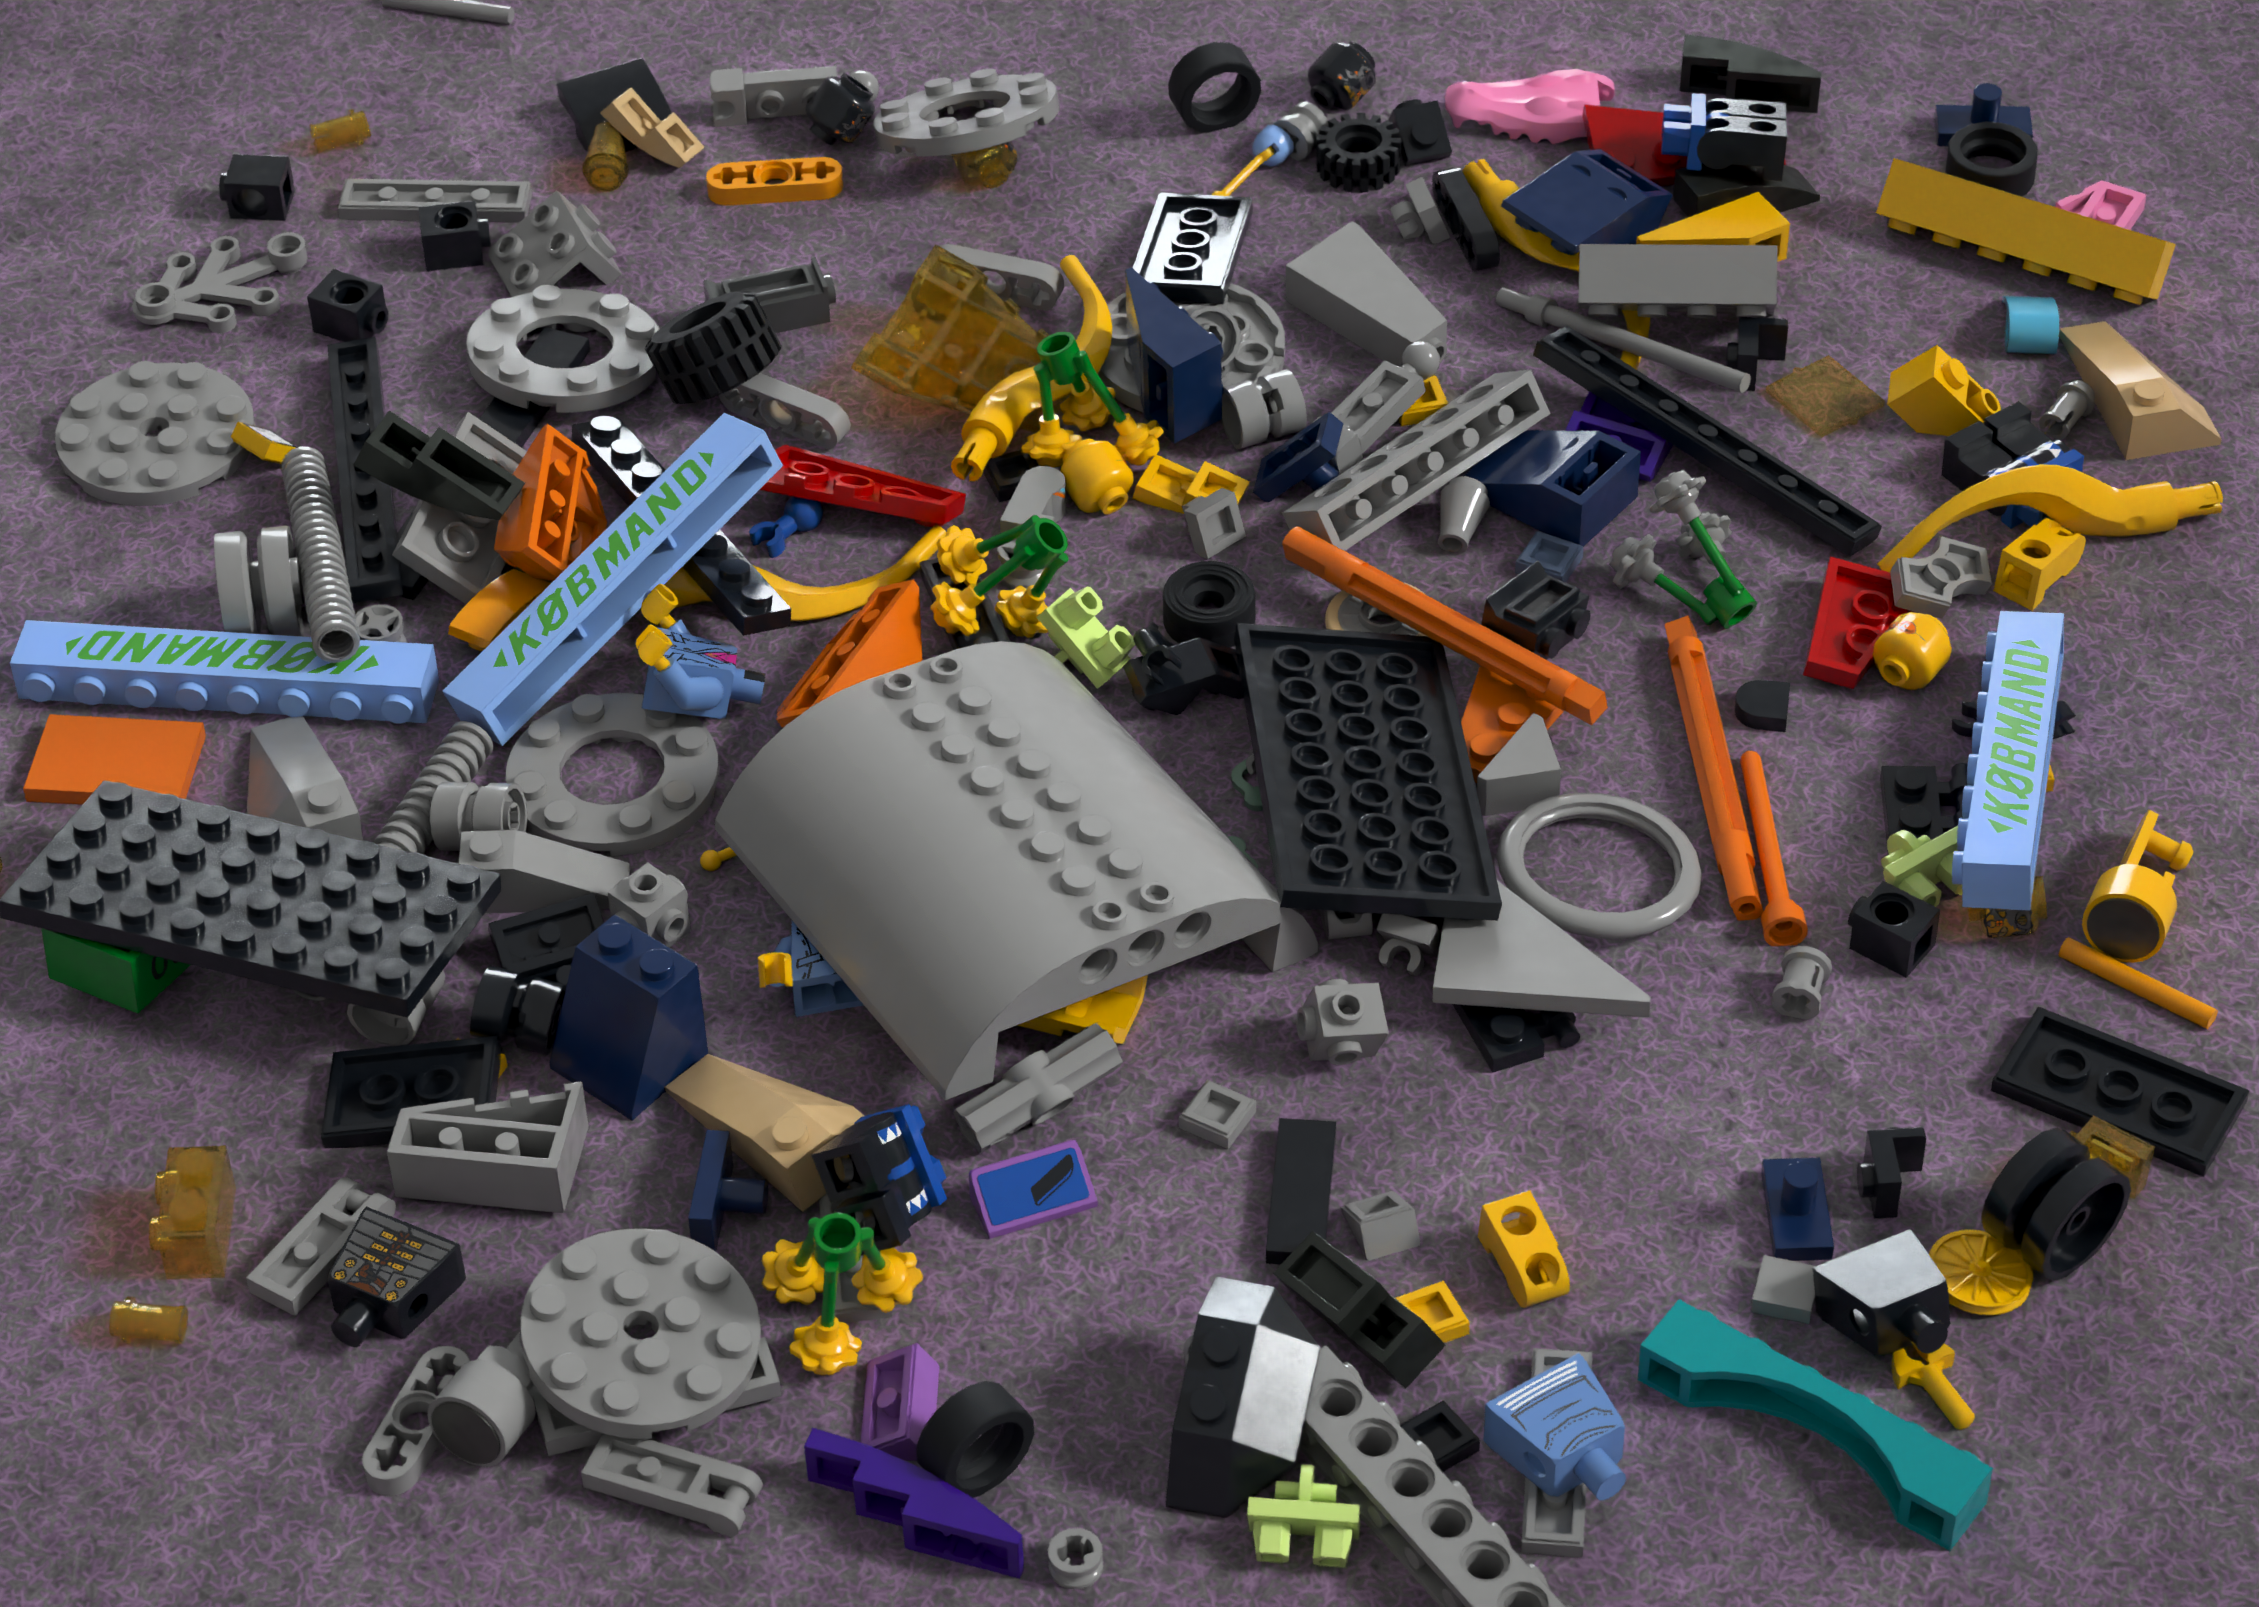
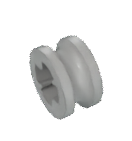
[1048,1528,1103,1589]

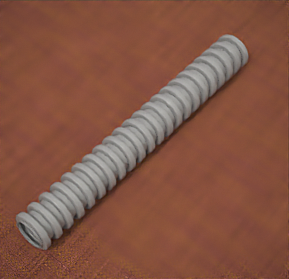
[281,447,360,663]
[293,721,493,1001]

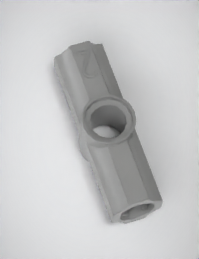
[953,1022,1123,1154]

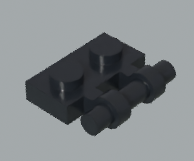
[1880,763,1968,855]
[1452,1004,1580,1073]

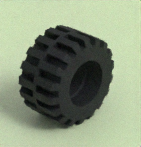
[645,291,782,404]

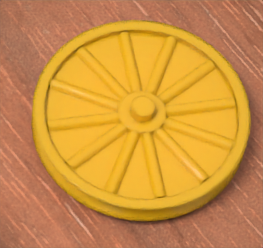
[1929,1230,2033,1315]

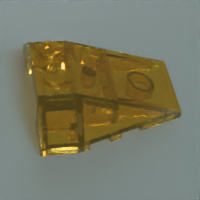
[851,245,1070,433]

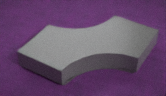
[1890,536,1992,619]

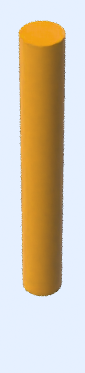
[2059,937,2218,1030]

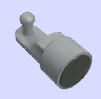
[428,1332,540,1467]

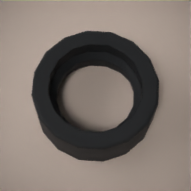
[1168,42,1261,133]
[1946,122,2038,197]
[916,1381,1034,1498]

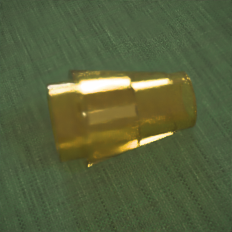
[582,122,629,192]

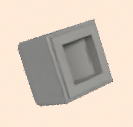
[1341,1191,1420,1261]

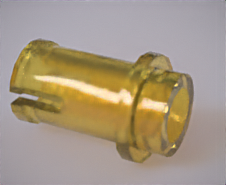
[309,109,371,153]
[109,1296,188,1344]

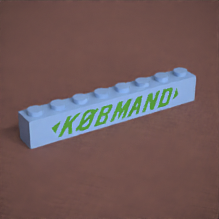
[442,413,783,746]
[1952,611,2064,910]
[10,620,439,724]

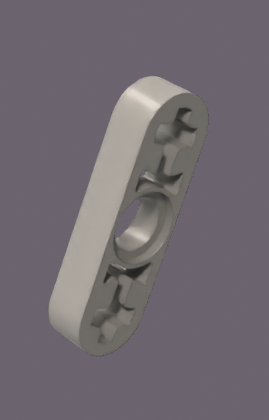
[925,244,1065,311]
[719,373,851,450]
[362,1346,470,1496]

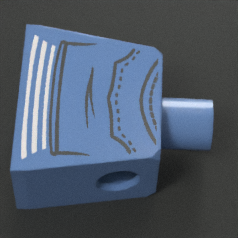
[1484,1353,1626,1500]

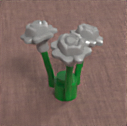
[1609,470,1757,629]

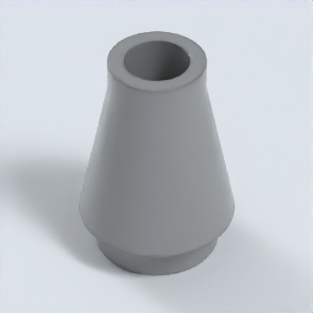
[1438,476,1490,553]

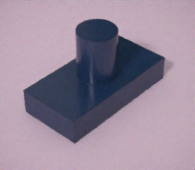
[1935,83,2033,146]
[1253,412,1344,502]
[688,1130,768,1252]
[1761,1157,1834,1261]

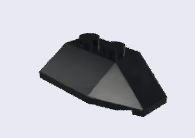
[1165,1276,1320,1518]

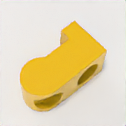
[1993,518,2086,611]
[1478,1190,1570,1308]

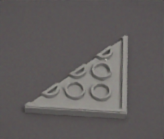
[1433,881,1651,1017]

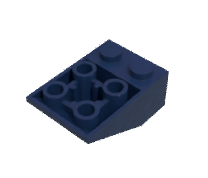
[1501,149,1673,256]
[1125,267,1224,444]
[1464,430,1641,547]

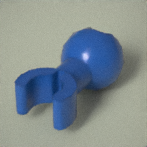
[749,496,823,558]

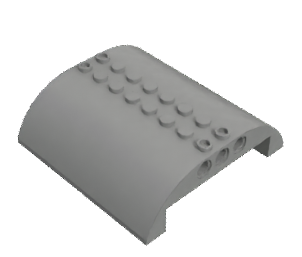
[715,641,1319,1100]

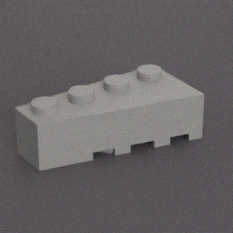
[1578,244,1778,318]

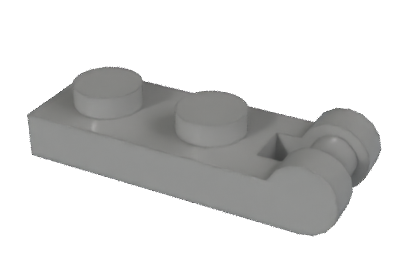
[246,1177,396,1316]
[581,1433,763,1537]

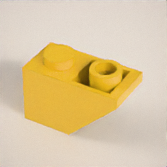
[1887,345,2001,436]

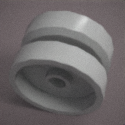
[214,525,304,636]

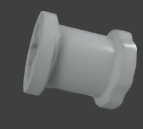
[1772,946,1832,1020]

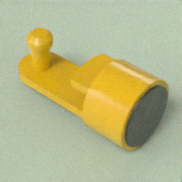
[2082,809,2193,963]

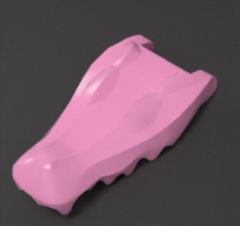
[1444,69,1614,145]

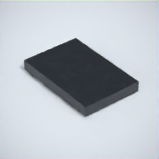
[321,1036,502,1148]

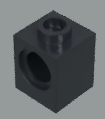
[219,154,295,221]
[418,200,491,272]
[307,269,389,342]
[1848,881,1940,978]

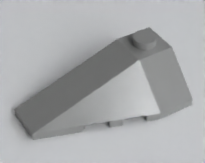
[247,716,363,841]

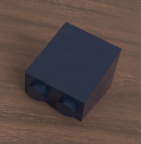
[549,914,708,1121]

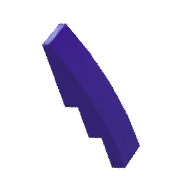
[804,1428,1024,1579]

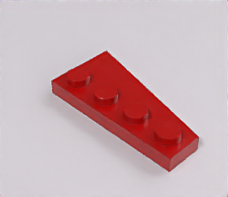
[1582,104,1786,186]
[760,444,966,527]

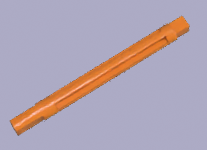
[1282,526,1608,725]
[1664,615,1764,921]

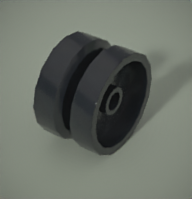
[1981,1127,2131,1281]

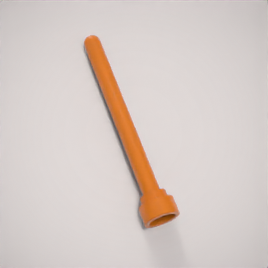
[1740,750,1808,946]

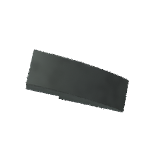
[1680,34,1821,113]
[1673,163,1820,217]
[354,411,525,520]
[1273,1231,1446,1389]

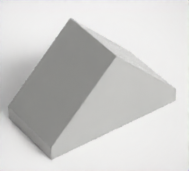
[1477,713,1561,816]

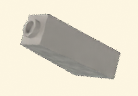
[1286,221,1447,367]

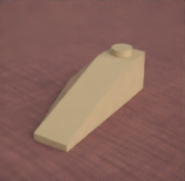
[2059,321,2222,460]
[664,1054,864,1212]

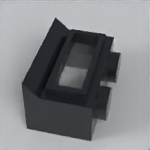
[1481,560,1590,660]

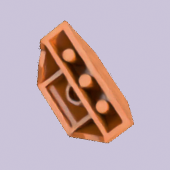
[493,423,607,582]
[776,579,922,728]

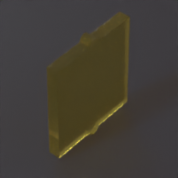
[1766,355,1885,438]

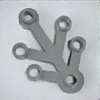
[132,232,308,333]

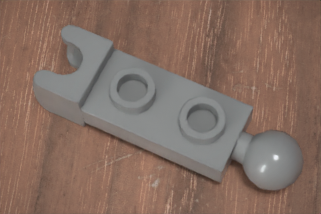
[709,66,879,127]
[1314,341,1440,474]

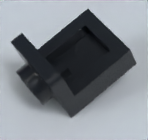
[1388,99,1453,166]
[1726,316,1788,391]
[1857,1127,1926,1219]

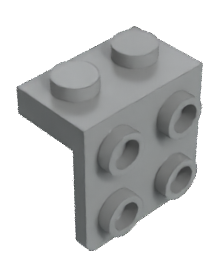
[488,190,622,297]

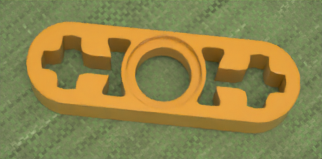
[706,157,843,206]

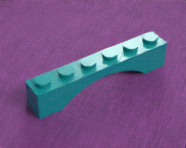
[1637,1299,1993,1551]

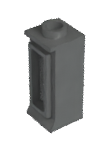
[703,257,836,333]

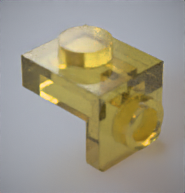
[2069,1116,2155,1199]

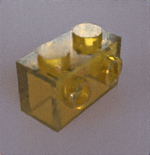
[149,1145,236,1279]

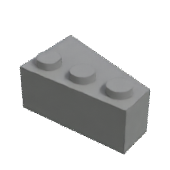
[387,1082,589,1213]

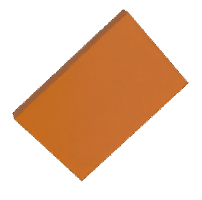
[23,714,206,805]

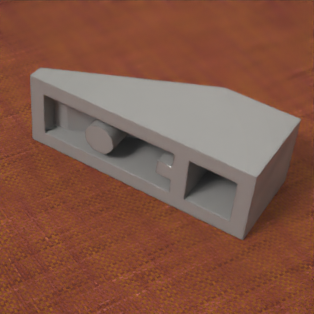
[459,830,630,913]

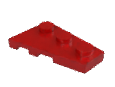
[1803,556,1914,689]

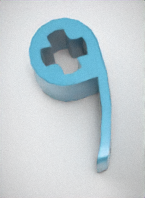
[2002,296,2059,354]

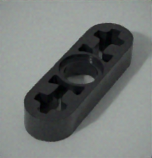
[1432,167,1500,271]

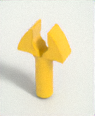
[1891,1344,1975,1430]

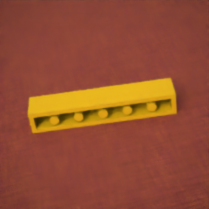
[1876,158,2176,305]

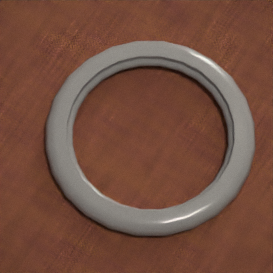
[1496,792,1702,939]

